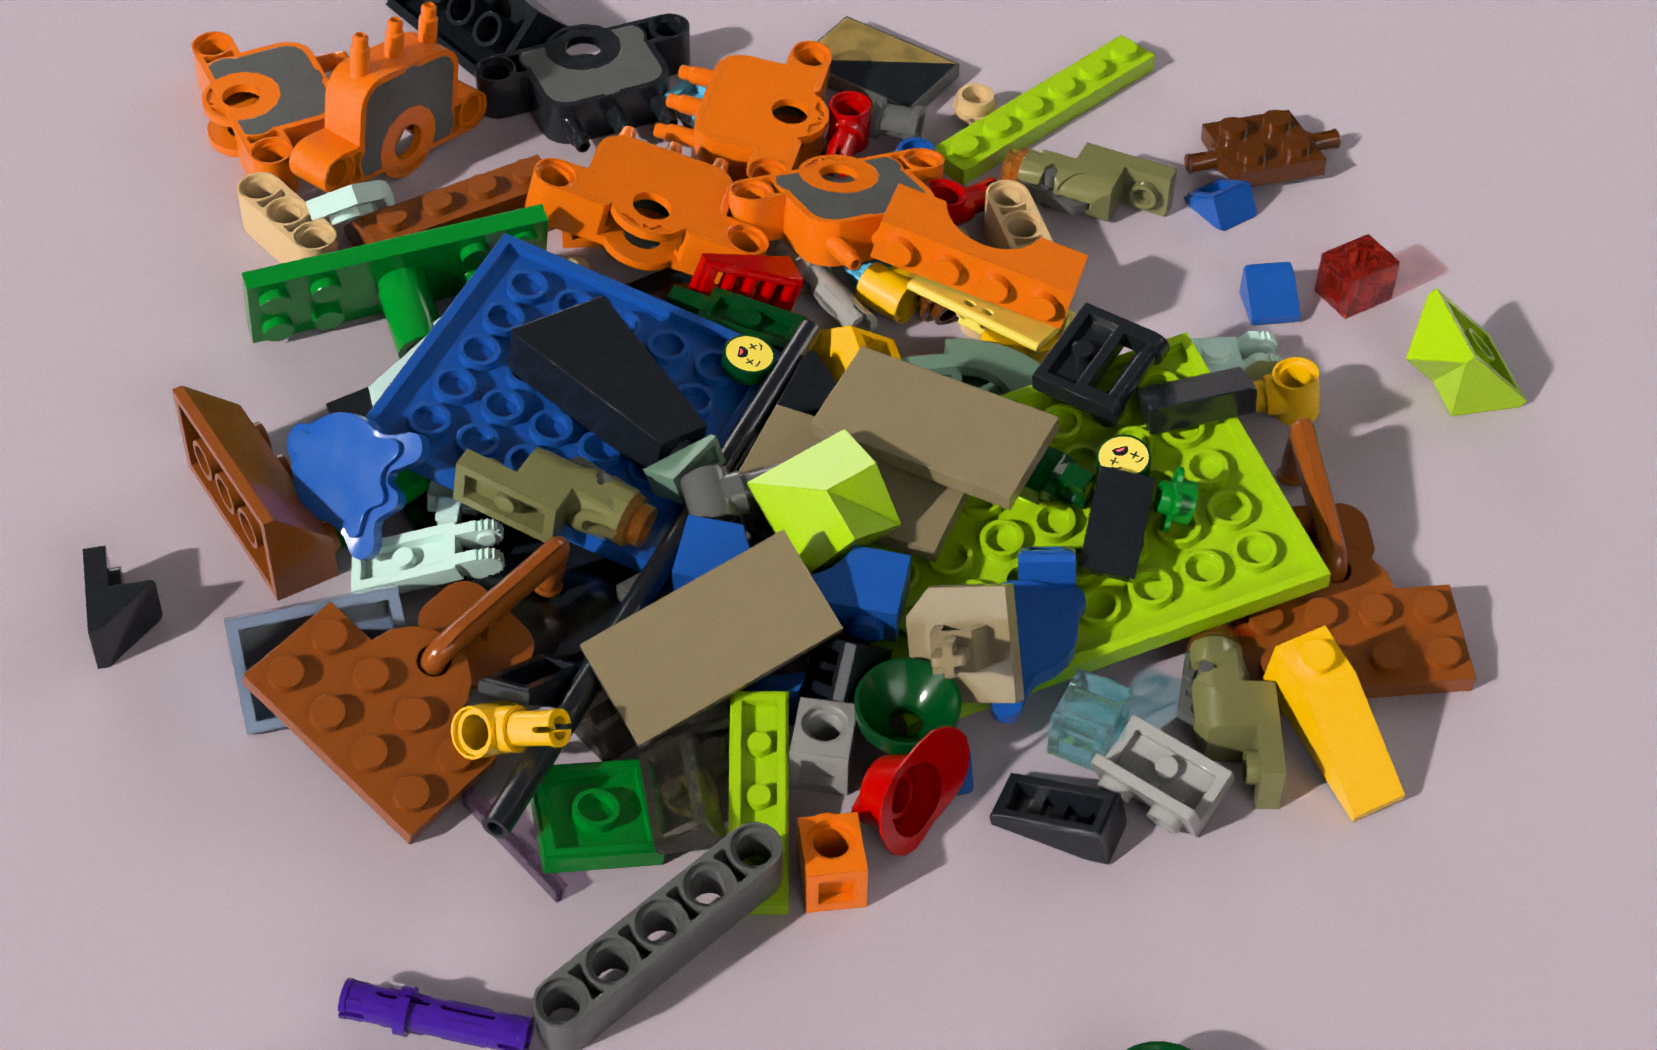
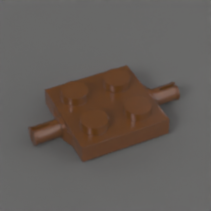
[1184,109,1341,187]

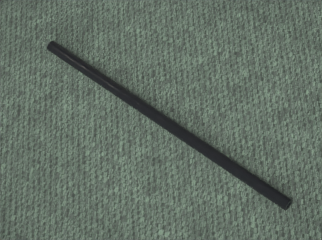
[481,320,823,839]

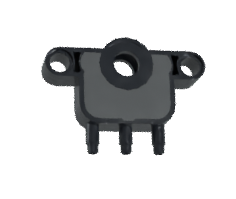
[474,13,690,153]

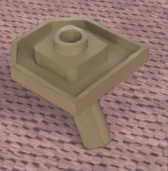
[906,583,1024,703]

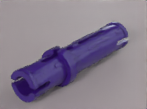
[338,978,535,1050]

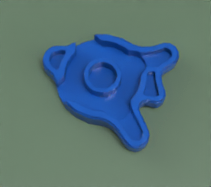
[286,412,430,561]
[990,580,1086,724]

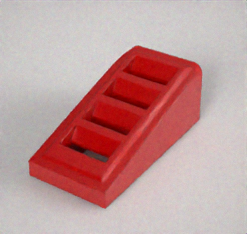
[688,253,803,311]

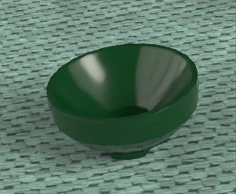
[854,657,962,754]

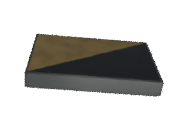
[817,16,960,108]

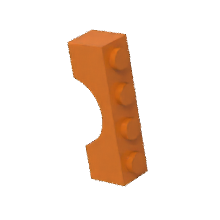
[870,183,1089,329]

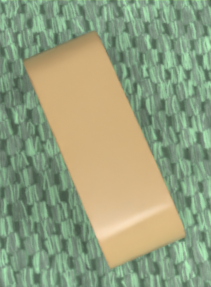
[237,172,339,264]
[983,180,1054,249]

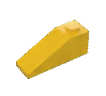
[1263,625,1405,822]

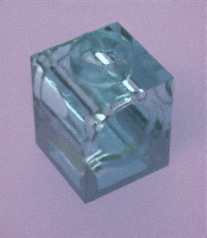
[1047,668,1133,772]

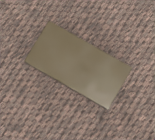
[810,346,1059,510]
[739,404,969,563]
[580,529,843,749]

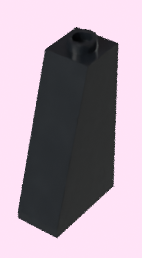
[507,295,707,471]

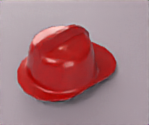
[851,726,970,856]

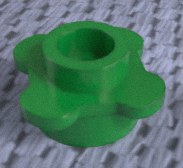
[1154,466,1198,532]

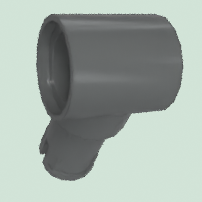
[680,461,785,524]

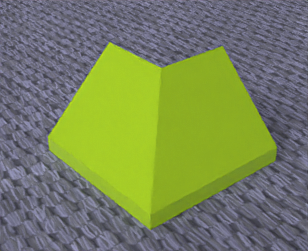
[1406,288,1527,416]
[747,429,901,574]

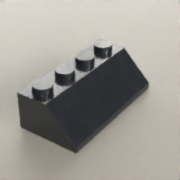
[385,0,568,77]

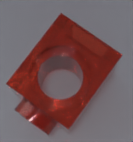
[1314,234,1400,319]

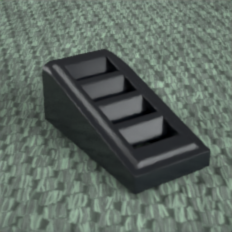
[478,654,582,708]
[989,773,1127,865]

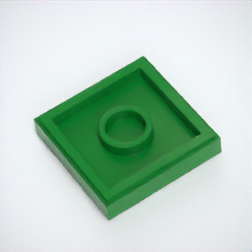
[530,759,665,874]

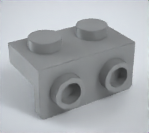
[1090,714,1235,837]

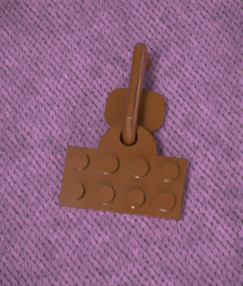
[1230,417,1477,698]
[243,535,570,844]

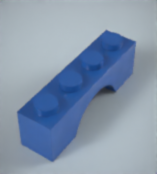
[672,515,911,642]

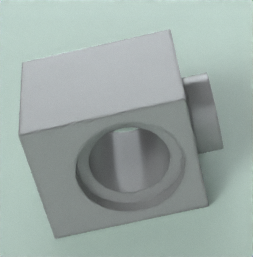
[789,697,858,796]

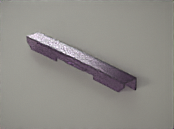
[461,786,568,903]

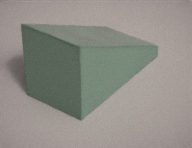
[643,434,726,505]

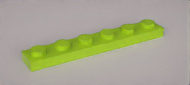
[934,35,1155,186]

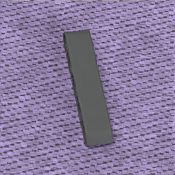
[532,822,783,1050]

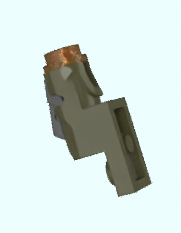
[1000,142,1177,222]
[453,447,658,548]
[1177,624,1287,809]

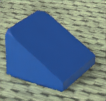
[1184,178,1257,231]
[1239,261,1301,325]

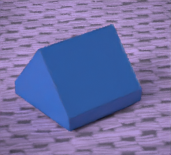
[1018,546,1076,586]

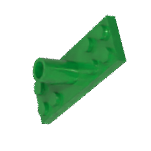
[242,204,548,359]

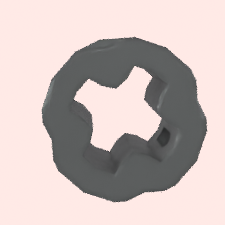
[869,97,926,140]

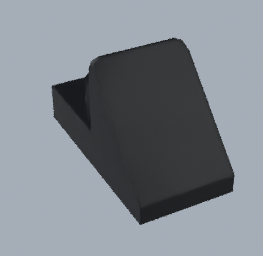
[83,545,163,669]

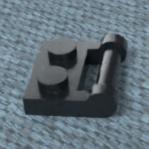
[1032,302,1170,428]

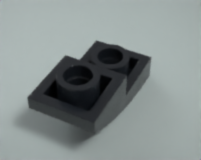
[1077,465,1155,583]

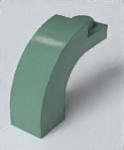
[901,338,1040,396]

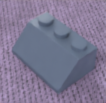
[224,584,406,735]

